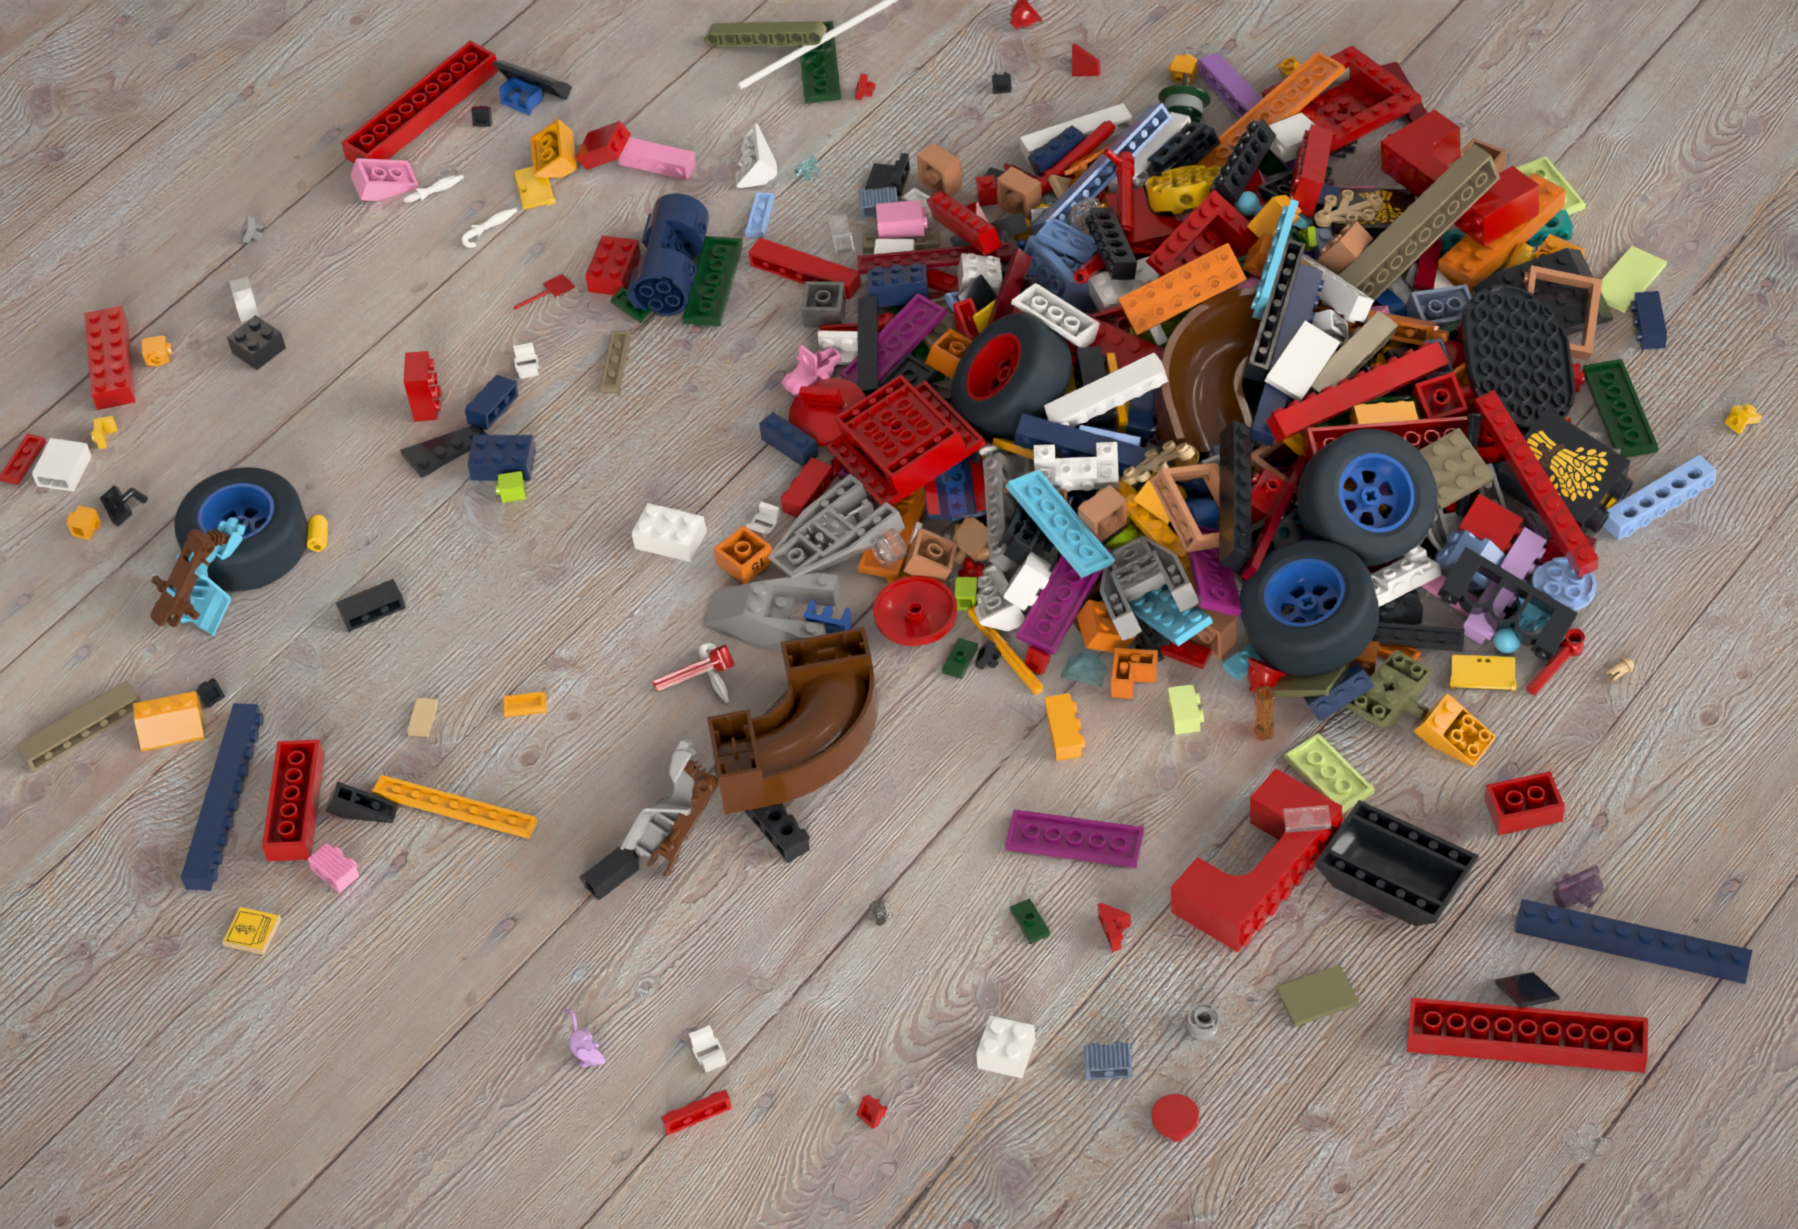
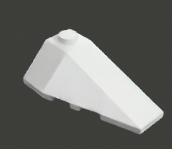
[735,123,777,188]
[975,564,1025,631]

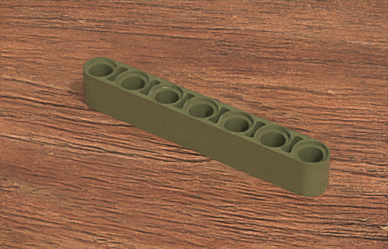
[704,21,826,47]

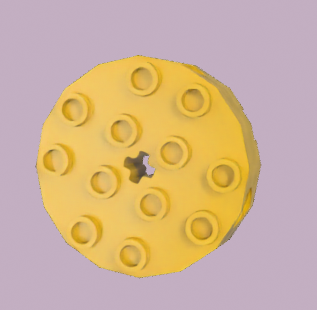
[1145,165,1221,214]

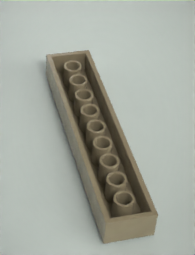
[1337,144,1500,300]

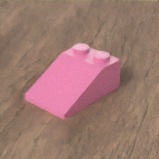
[350,158,419,201]

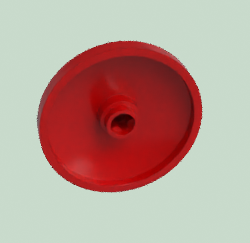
[873,576,957,646]

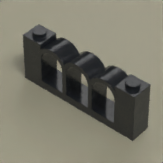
[1437,547,1578,661]

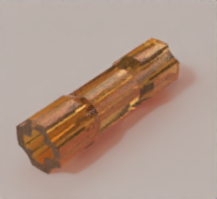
[1254,686,1275,741]

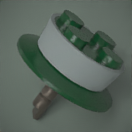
[1158,73,1211,123]

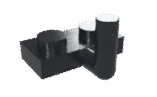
[100,485,148,527]

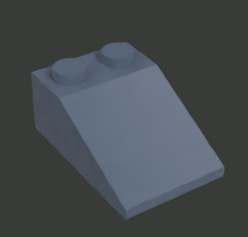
[1405,285,1472,328]

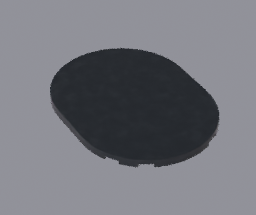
[1461,285,1575,432]

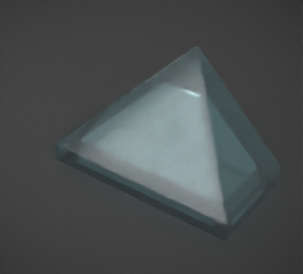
[1061,650,1108,687]

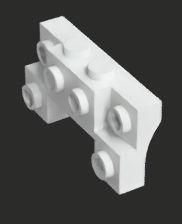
[1034,442,1119,492]
[1369,545,1441,607]

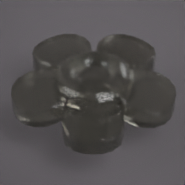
[867,900,892,926]

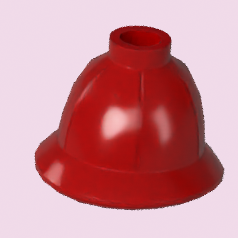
[1009,0,1043,30]
[1247,657,1288,695]

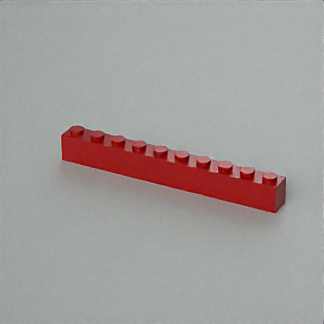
[1266,341,1449,443]
[1475,390,1599,578]

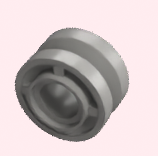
[1186,1003,1220,1040]

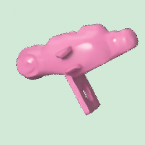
[782,345,842,397]

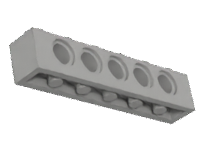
[983,452,1019,572]

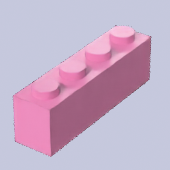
[619,137,696,180]

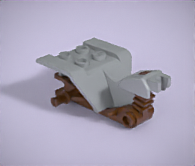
[620,738,718,877]

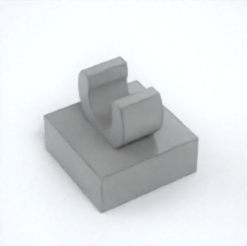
[242,216,262,244]

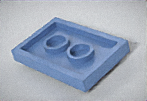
[1035,217,1098,263]

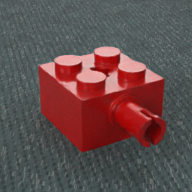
[1412,372,1475,419]
[1251,468,1286,525]

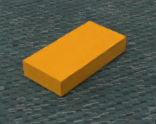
[503,691,547,717]

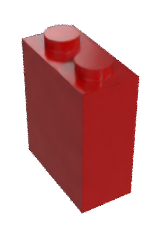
[575,121,631,170]
[1457,494,1524,555]

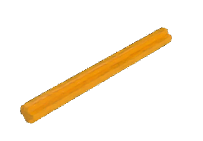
[968,606,1044,695]

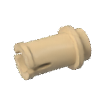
[1605,657,1635,682]

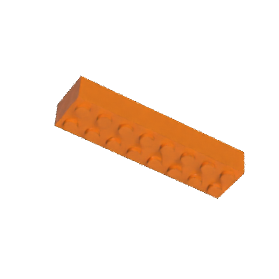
[1438,173,1566,294]

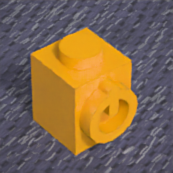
[1168,54,1198,85]
[1277,56,1302,80]
[142,335,173,366]
[67,505,101,540]

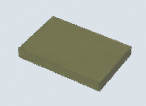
[1271,666,1346,697]
[1276,965,1359,1027]

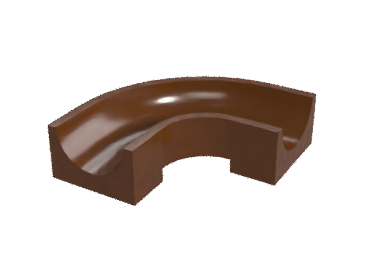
[1153,286,1267,461]
[707,627,878,814]

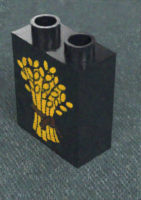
[1335,188,1415,265]
[1497,408,1634,534]

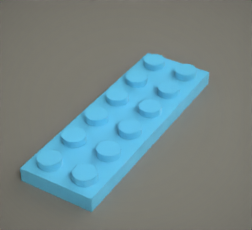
[1251,199,1299,320]
[1006,469,1115,578]
[1129,584,1213,646]

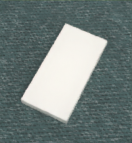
[1265,321,1340,402]

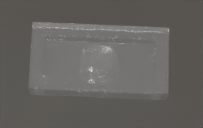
[1283,805,1331,833]

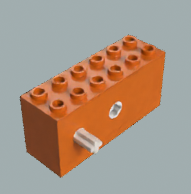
[1118,243,1246,346]

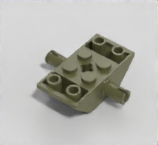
[1345,649,1432,728]

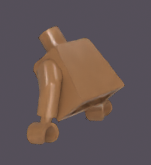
[952,517,989,566]

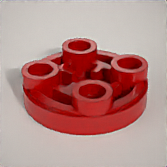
[1152,1094,1199,1142]

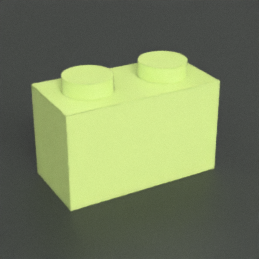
[1168,684,1204,735]

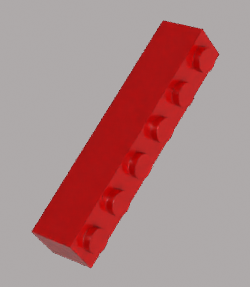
[926,191,1002,255]
[748,238,861,300]

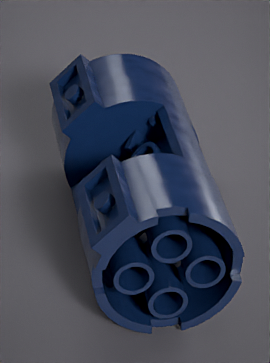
[627,193,709,316]

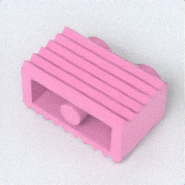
[308,843,359,893]

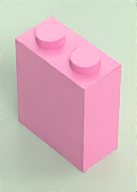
[876,200,928,239]

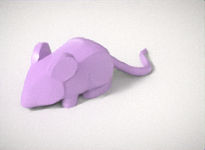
[563,1008,605,1067]

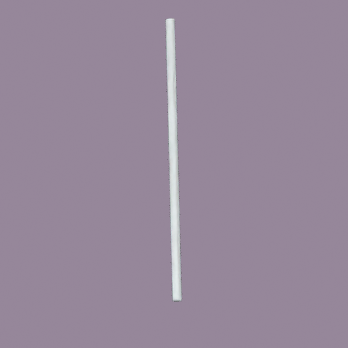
[737,0,898,89]

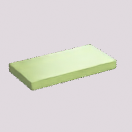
[1516,156,1586,215]
[1601,246,1667,313]
[1284,733,1374,814]

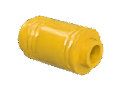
[1503,242,1535,269]
[307,515,328,552]

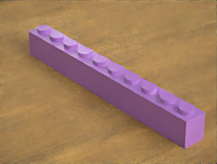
[1198,53,1296,171]

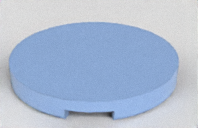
[1531,557,1597,611]

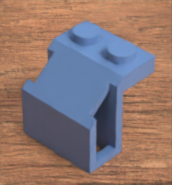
[1435,530,1506,590]

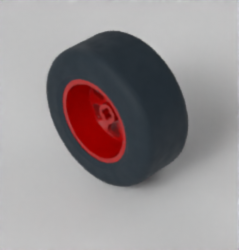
[951,313,1072,442]

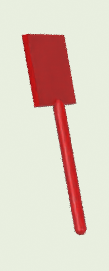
[513,274,575,309]

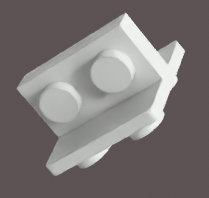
[818,331,858,365]

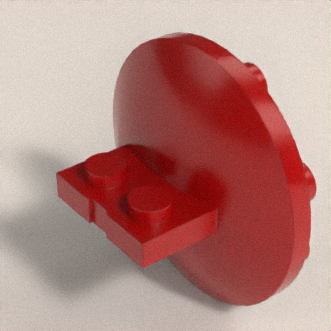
[789,378,865,446]

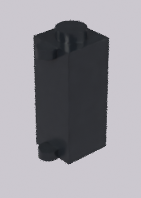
[579,846,639,900]

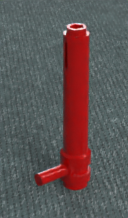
[1036,120,1116,196]
[1103,148,1135,237]
[1073,252,1105,284]

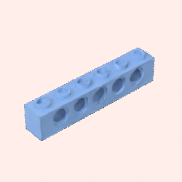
[1603,455,1717,541]

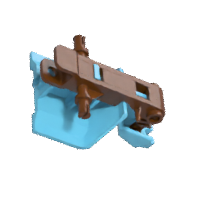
[150,518,246,636]

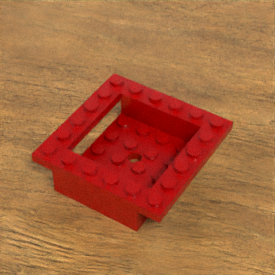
[1262,45,1422,154]
[1145,190,1259,311]
[826,375,986,507]

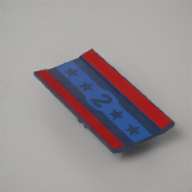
[924,455,986,519]

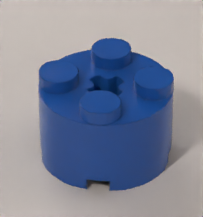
[1185,497,1219,530]

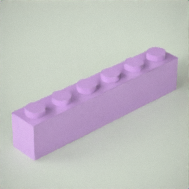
[1461,527,1547,645]

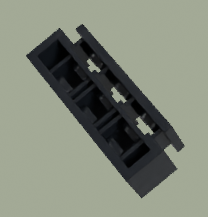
[1146,121,1221,177]
[997,503,1042,565]

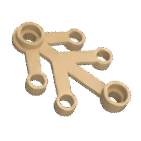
[1314,190,1383,227]
[1122,440,1195,485]

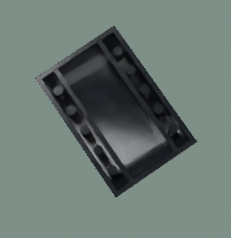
[1473,248,1614,336]
[1315,800,1479,926]

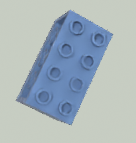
[1024,235,1103,311]

